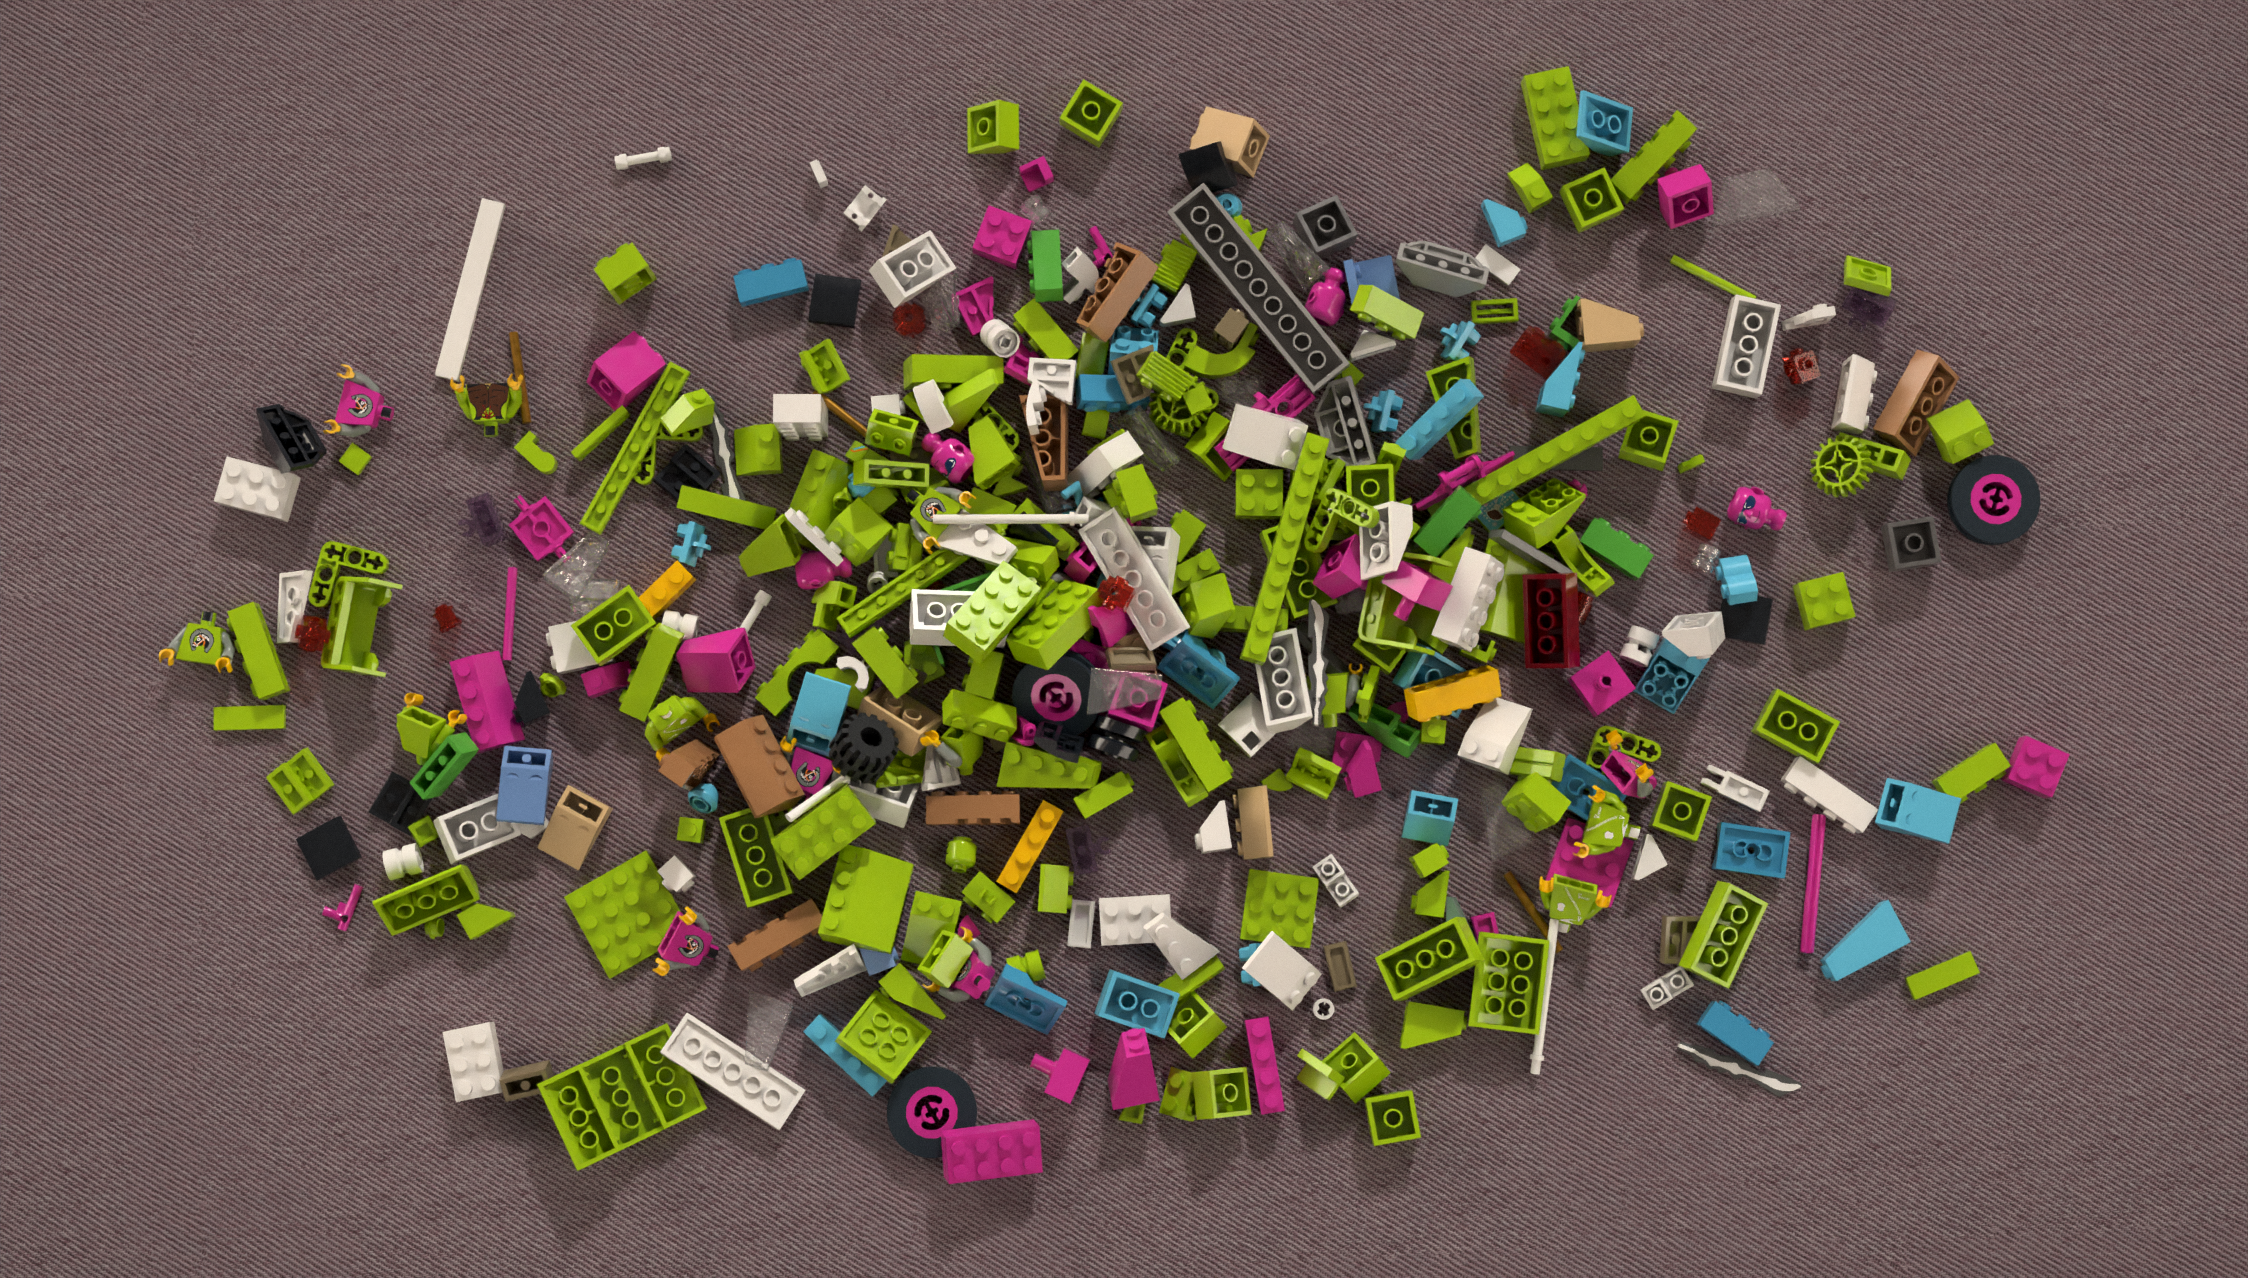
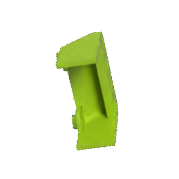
[1358,552,1454,656]
[321,576,403,677]

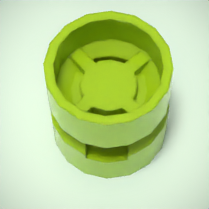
[1006,949,1046,982]

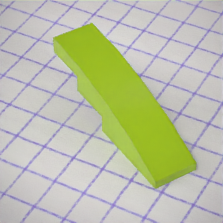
[676,485,777,530]

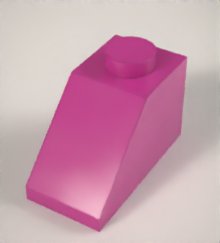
[581,661,632,699]
[1344,740,1382,798]

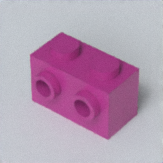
[1063,540,1099,584]

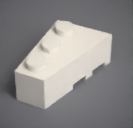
[1068,431,1144,499]

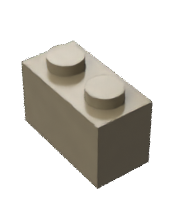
[1213,308,1249,351]
[499,1060,554,1102]

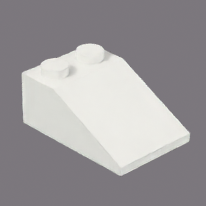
[869,230,956,308]
[1222,404,1308,470]
[1359,501,1413,580]
[1457,698,1533,775]
[433,793,521,864]
[1242,931,1322,1011]

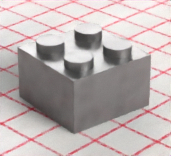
[1293,195,1358,262]
[1881,516,1942,572]

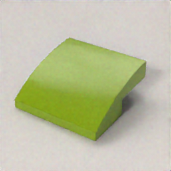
[266,747,335,815]

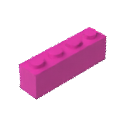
[1244,1016,1285,1115]

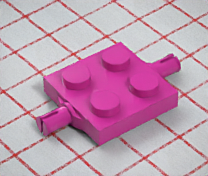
[509,495,575,563]

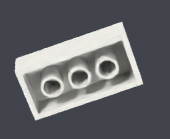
[1711,295,1781,399]
[773,394,828,441]
[1431,547,1504,652]

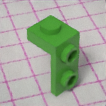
[1548,295,1580,351]

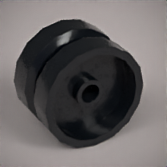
[1087,715,1146,762]

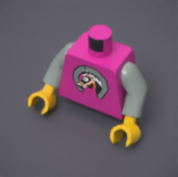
[323,364,394,437]
[1600,729,1657,799]
[780,736,842,804]
[652,906,719,976]
[922,927,995,1003]

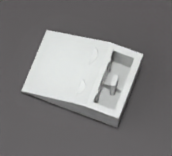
[1130,526,1181,595]

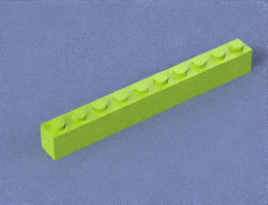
[1427,395,1645,516]
[1240,432,1330,666]

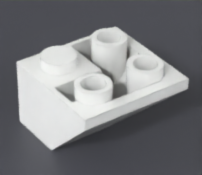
[1218,693,1276,758]

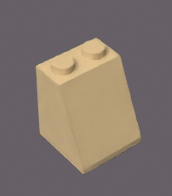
[1190,106,1270,178]
[1574,298,1644,352]

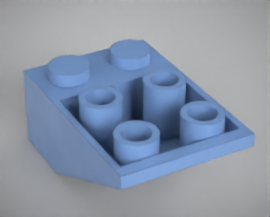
[496,746,553,825]

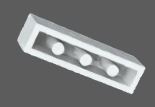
[1780,756,1878,834]

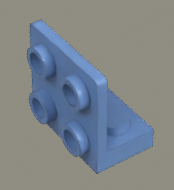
[1343,255,1400,303]

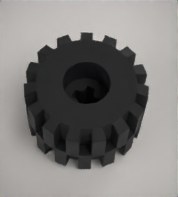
[829,713,899,784]

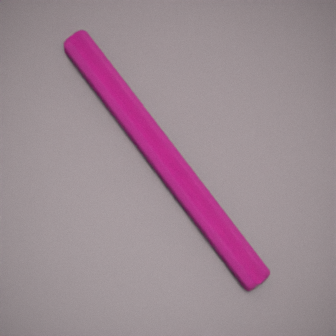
[1800,814,1826,954]

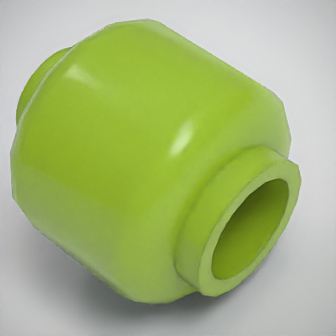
[945,836,977,873]

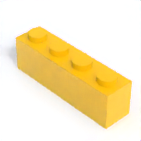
[638,561,696,620]
[1404,665,1502,722]
[996,800,1064,894]

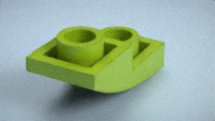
[1082,410,1110,439]

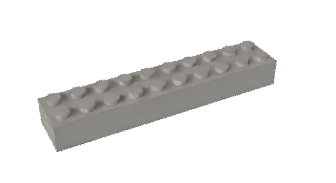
[1167,183,1350,395]

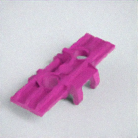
[1214,374,1316,472]
[1411,451,1515,511]

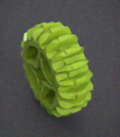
[1149,372,1212,434]
[1810,435,1874,498]

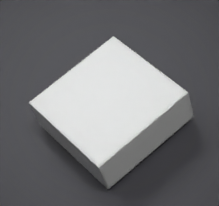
[810,160,828,188]

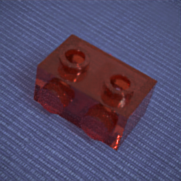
[1509,325,1567,379]

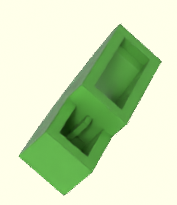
[1349,702,1421,758]

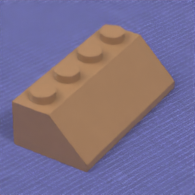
[1873,350,1960,457]
[714,715,805,819]

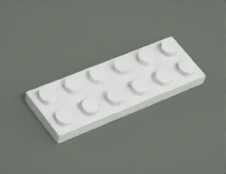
[1078,506,1190,651]
[660,1013,805,1131]

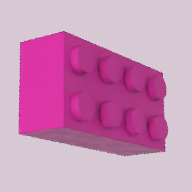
[941,1119,1043,1184]

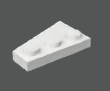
[785,508,843,566]
[934,509,1018,566]
[277,570,313,644]
[1143,913,1220,980]

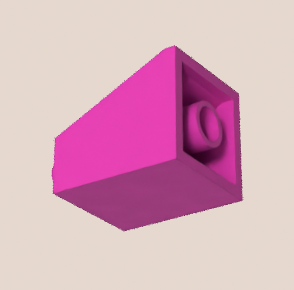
[586,331,666,411]
[676,628,756,693]
[1107,1028,1160,1110]

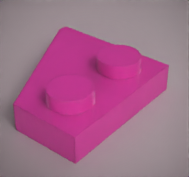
[952,276,994,337]
[1003,335,1040,387]
[1332,731,1382,774]

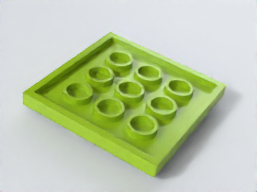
[564,850,682,979]

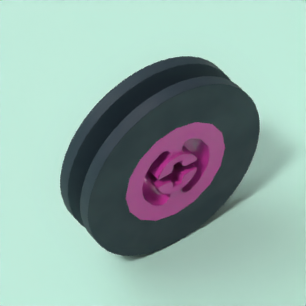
[1947,455,2040,545]
[1012,650,1104,736]
[887,1066,977,1158]

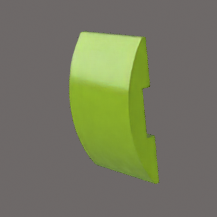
[537,1023,707,1171]

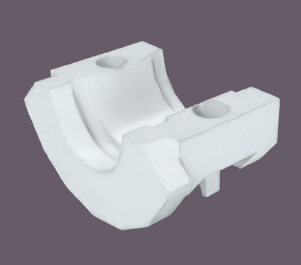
[843,185,887,232]
[836,656,870,693]

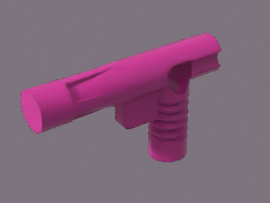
[1088,226,1113,269]
[322,884,363,931]

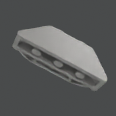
[1395,241,1490,297]
[1314,375,1377,466]

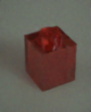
[1682,507,1721,543]

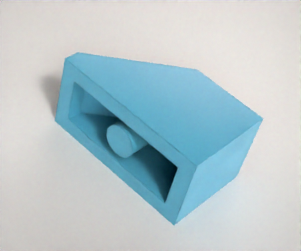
[1481,199,1528,248]

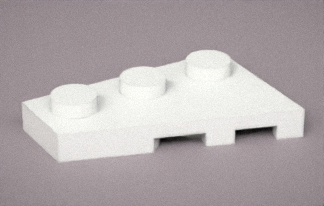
[793,944,867,997]

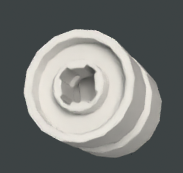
[980,319,1020,358]
[662,610,699,644]
[1619,625,1660,667]
[383,843,424,881]

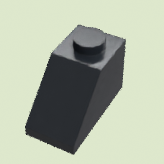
[512,670,550,728]

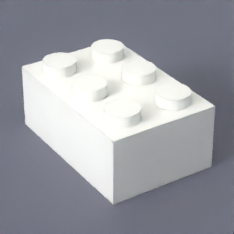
[214,457,301,522]
[1099,894,1171,946]
[443,1022,504,1102]

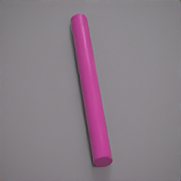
[502,567,517,661]

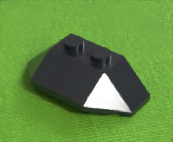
[256,404,327,474]

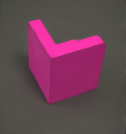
[1019,156,1054,192]

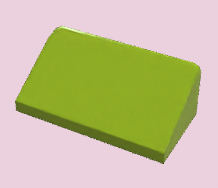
[1075,333,1110,379]

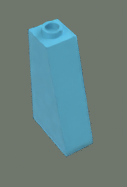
[1820,900,1911,981]

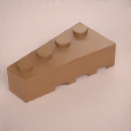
[1076,242,1159,343]
[1019,394,1068,491]
[658,738,720,791]
[926,791,1021,825]
[727,898,823,972]

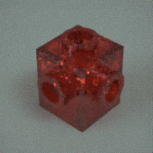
[892,302,926,339]
[1782,347,1821,385]
[1097,575,1136,613]
[295,615,331,652]

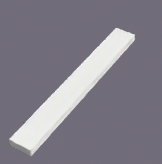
[435,198,506,382]

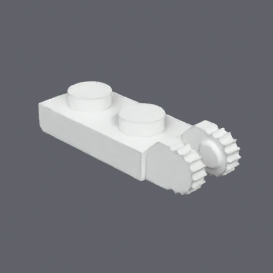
[1700,765,1770,812]

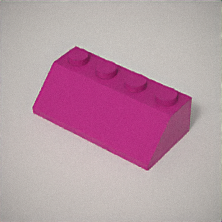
[449,651,525,754]

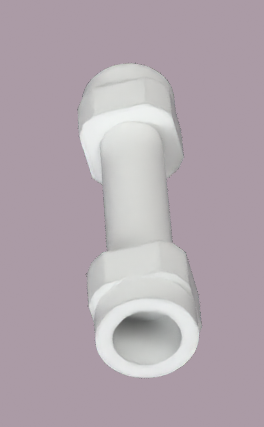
[615,147,672,170]
[736,590,772,636]

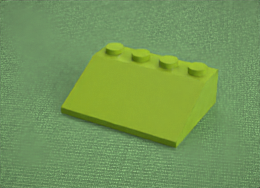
[1479,538,1554,643]
[818,845,914,954]
[1468,931,1550,1035]

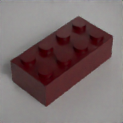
[1522,573,1580,668]

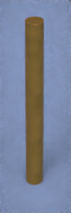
[509,331,532,424]
[813,390,887,452]
[1503,870,1564,954]

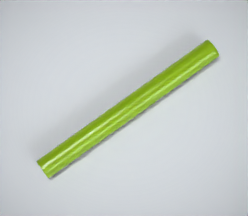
[1670,255,1756,299]

